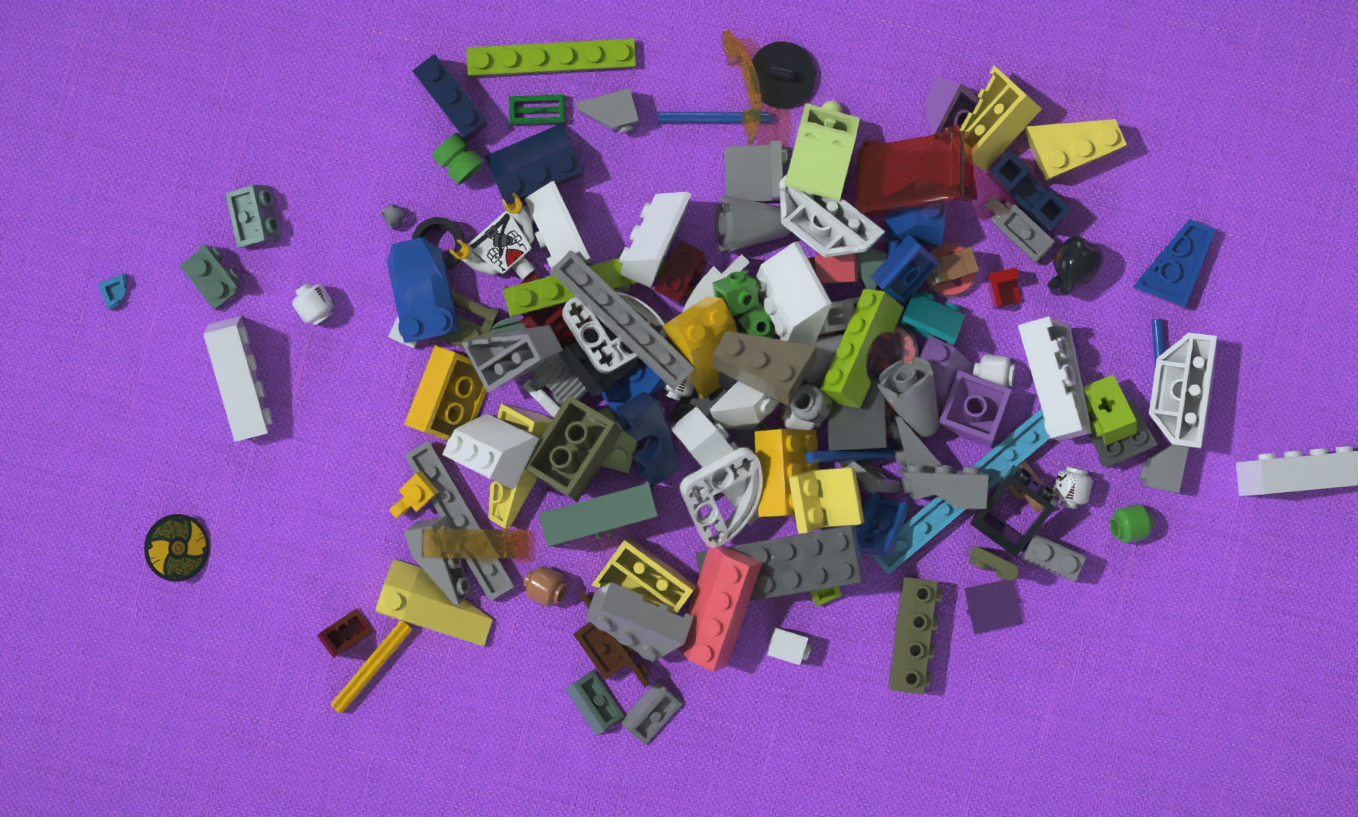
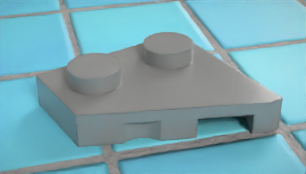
[837,460,902,493]

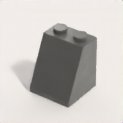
[828,375,890,451]

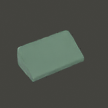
[566,670,625,735]

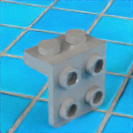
[724,141,787,202]

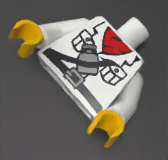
[449,193,535,280]

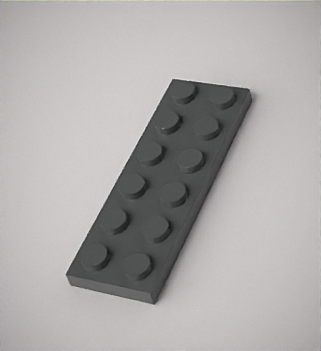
[695,525,865,601]

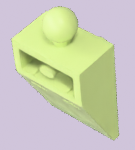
[785,101,860,201]

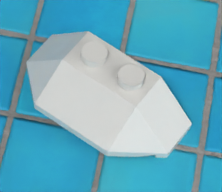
[779,175,885,257]
[1149,333,1217,449]
[710,339,782,431]

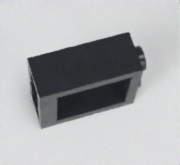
[970,465,1059,557]

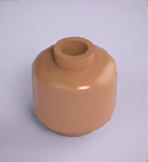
[523,566,568,607]

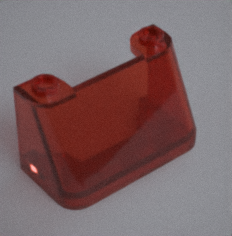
[855,126,978,217]

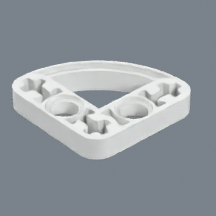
[562,291,667,374]
[680,447,763,548]

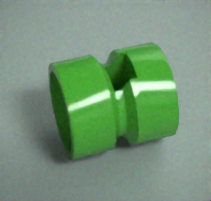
[431,132,485,186]

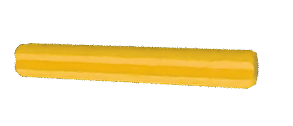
[331,621,412,714]

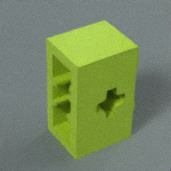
[1083,374,1137,445]

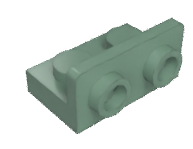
[225,185,280,248]
[179,243,242,310]

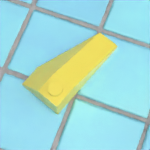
[488,403,552,529]
[375,559,493,647]

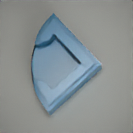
[98,273,128,310]

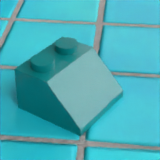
[899,290,965,346]

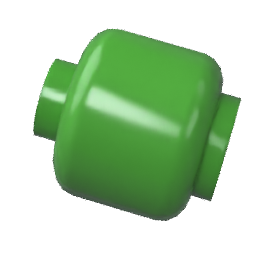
[1109,504,1154,544]

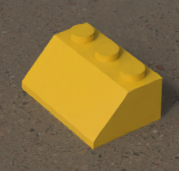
[404,346,487,441]

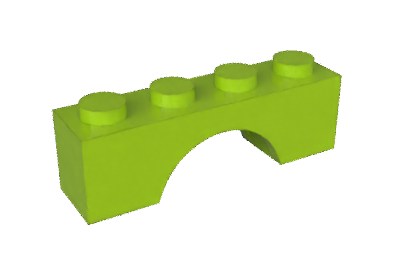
[820,289,904,408]

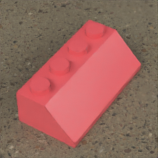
[678,545,762,672]

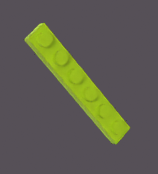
[466,38,636,77]
[502,256,668,317]

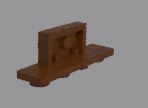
[573,591,651,688]

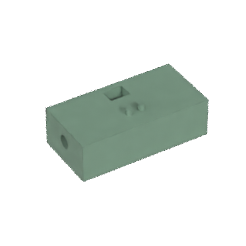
[538,483,658,547]

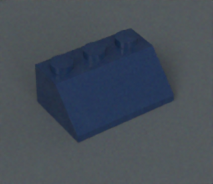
[485,123,584,205]

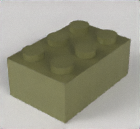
[525,395,623,502]

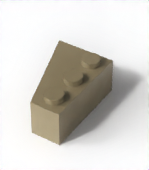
[712,331,816,406]

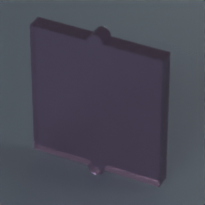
[964,580,1023,634]

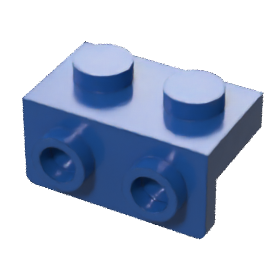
[855,491,909,557]

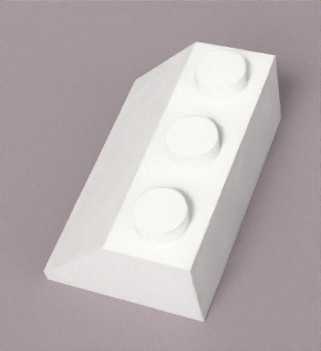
[523,181,592,269]
[619,192,691,288]
[754,242,832,344]
[442,414,539,490]

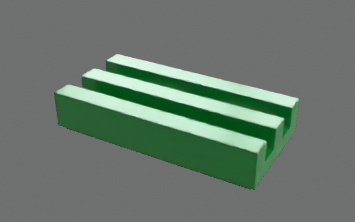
[508,94,566,125]

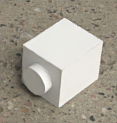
[767,627,811,665]

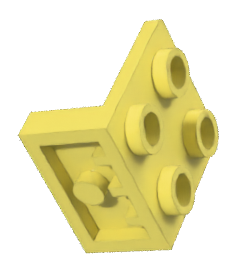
[789,467,864,533]

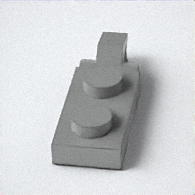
[983,196,1055,263]

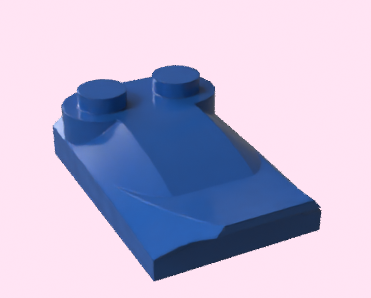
[387,237,460,343]

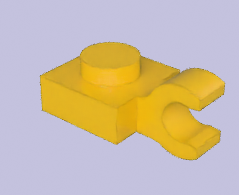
[389,471,439,519]

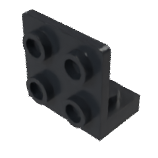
[558,321,638,399]

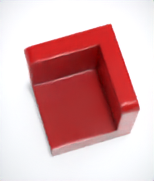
[986,267,1021,308]

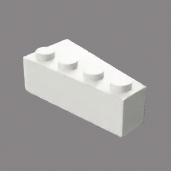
[203,316,273,442]
[1018,316,1092,441]
[670,406,760,526]
[1236,446,1358,496]

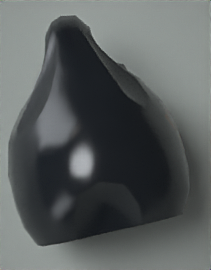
[1047,236,1104,295]

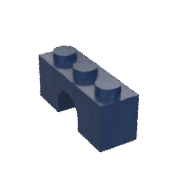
[412,53,488,142]
[987,151,1071,233]
[616,392,682,486]

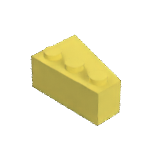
[953,66,1042,172]
[1023,119,1127,182]
[592,536,696,613]

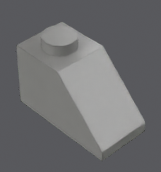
[575,88,639,134]
[1139,443,1189,494]

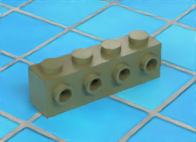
[888,577,942,695]

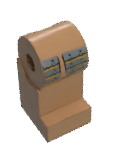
[926,247,979,287]

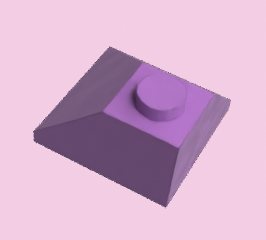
[924,76,980,157]
[918,336,974,413]
[939,370,1012,448]

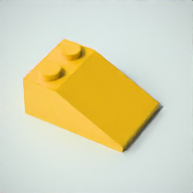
[663,296,737,399]

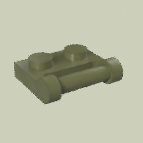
[437,287,500,350]
[964,545,1019,581]

